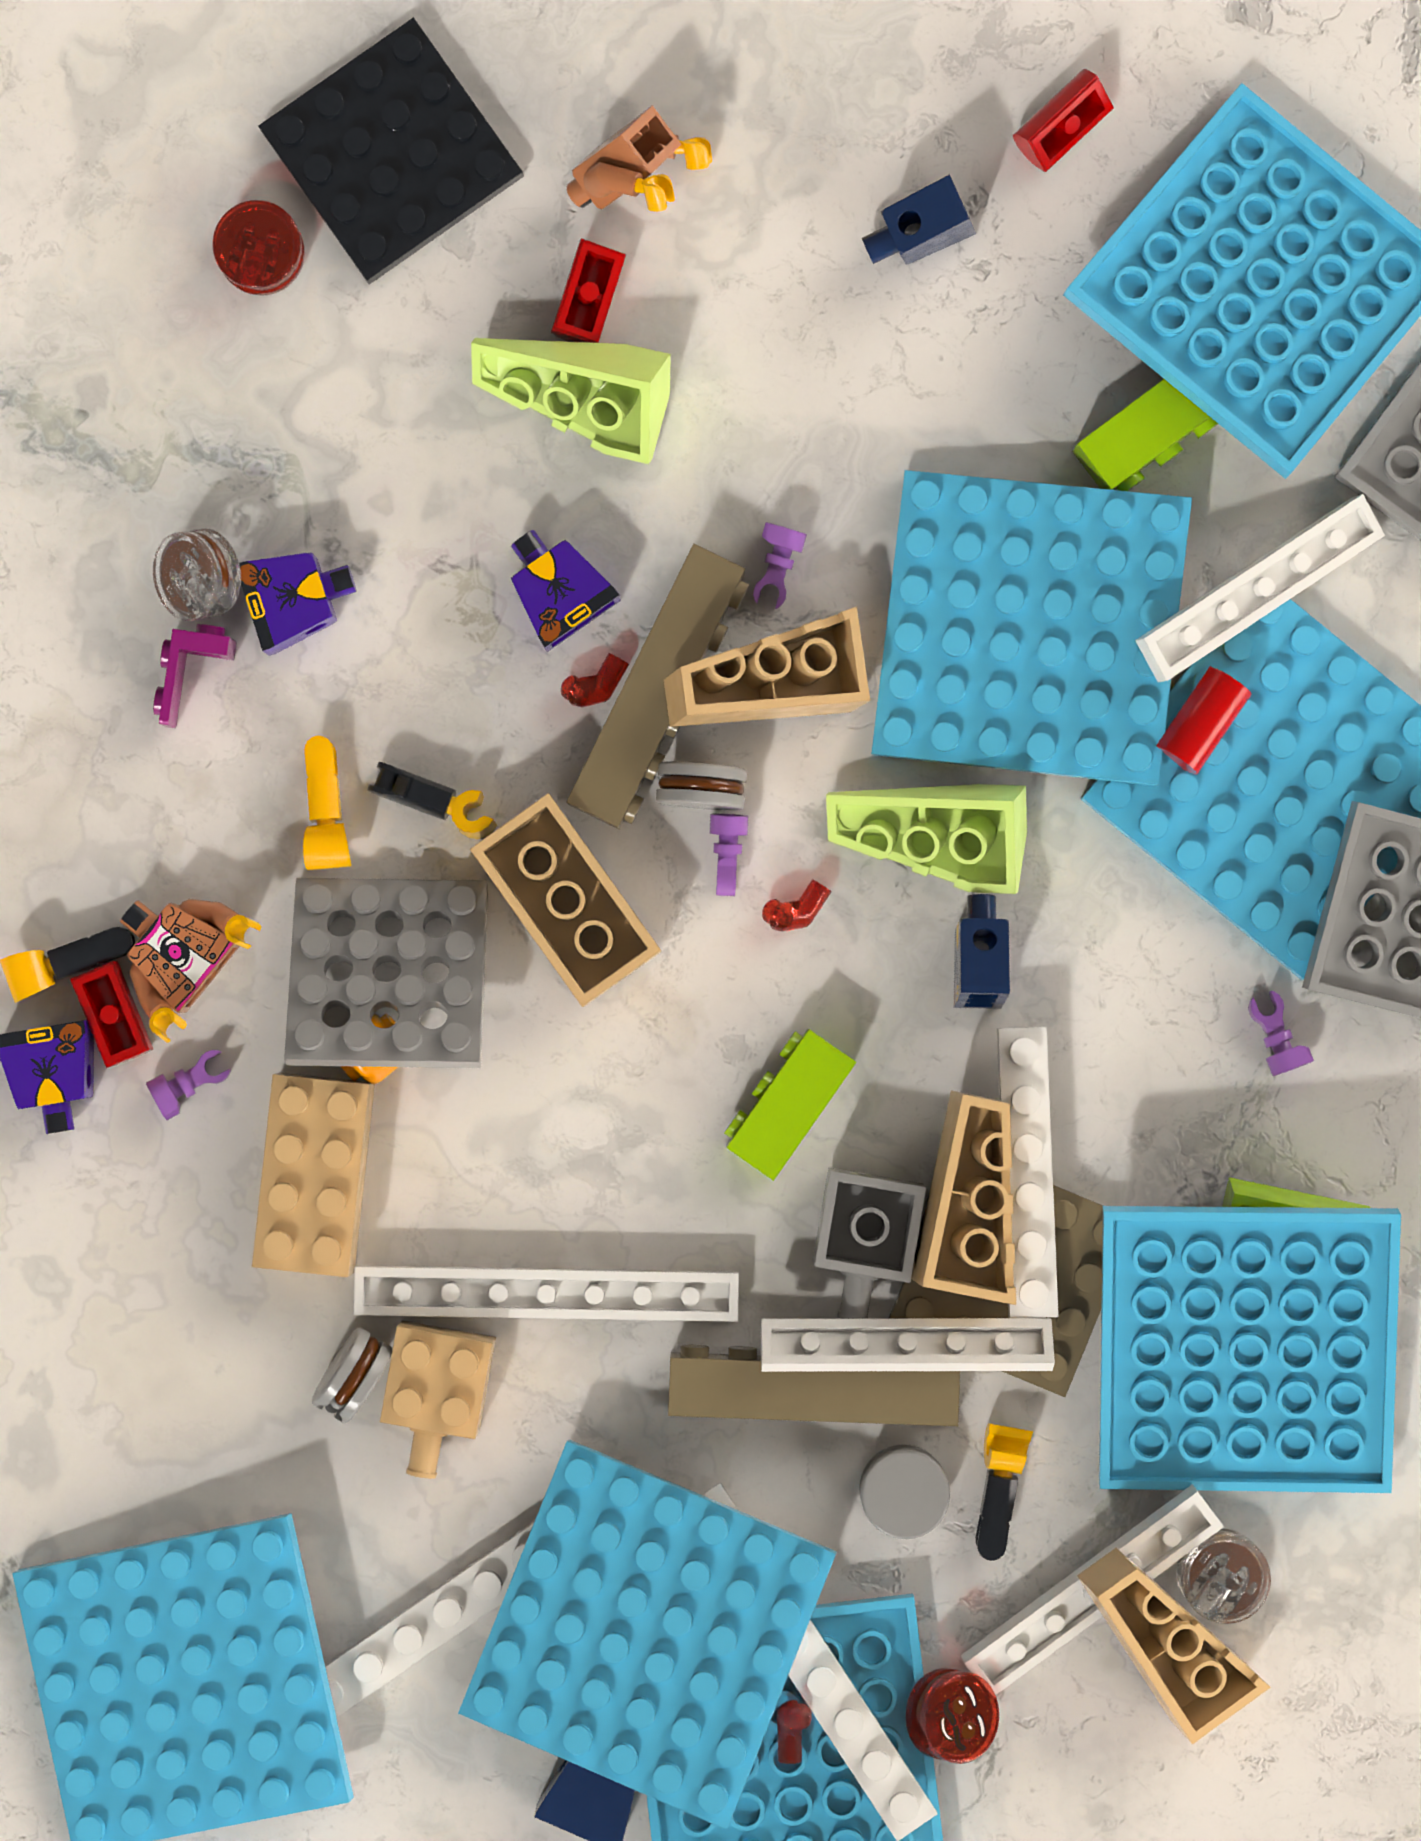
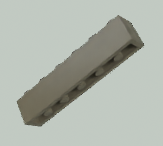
[566,543,749,830]
[668,1344,960,1427]

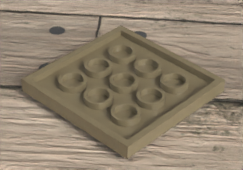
[888,1185,1104,1397]

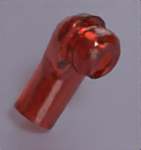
[561,653,629,708]
[762,879,832,932]
[777,1700,812,1764]

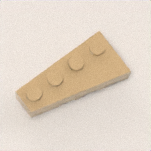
[664,607,870,727]
[911,1090,1016,1305]
[1077,1548,1271,1744]

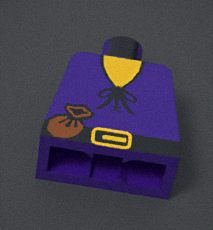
[511,530,621,652]
[235,553,357,656]
[0,1020,94,1134]

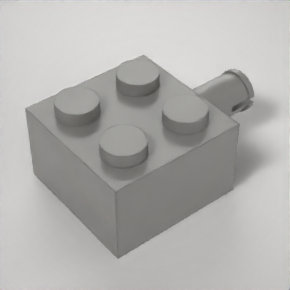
[812,1167,926,1319]

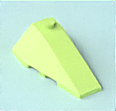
[471,338,671,464]
[826,784,1027,894]

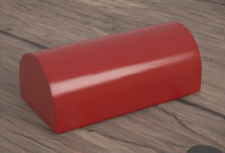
[1013,69,1114,172]
[551,238,626,343]
[1156,666,1252,775]
[70,961,154,1068]

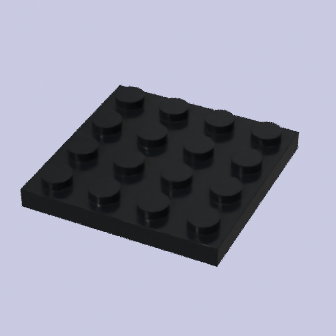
[258,17,524,285]

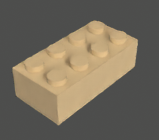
[470,793,662,1007]
[252,1073,375,1277]

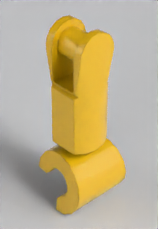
[303,736,351,870]

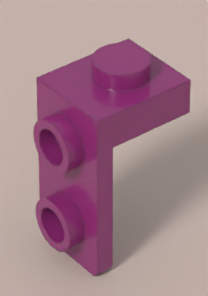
[153,624,237,729]

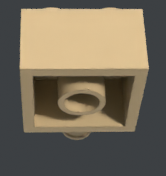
[380,1320,496,1479]

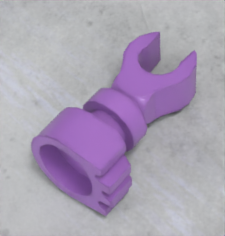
[753,522,807,609]
[709,813,748,896]
[1248,991,1314,1076]
[146,1050,231,1120]

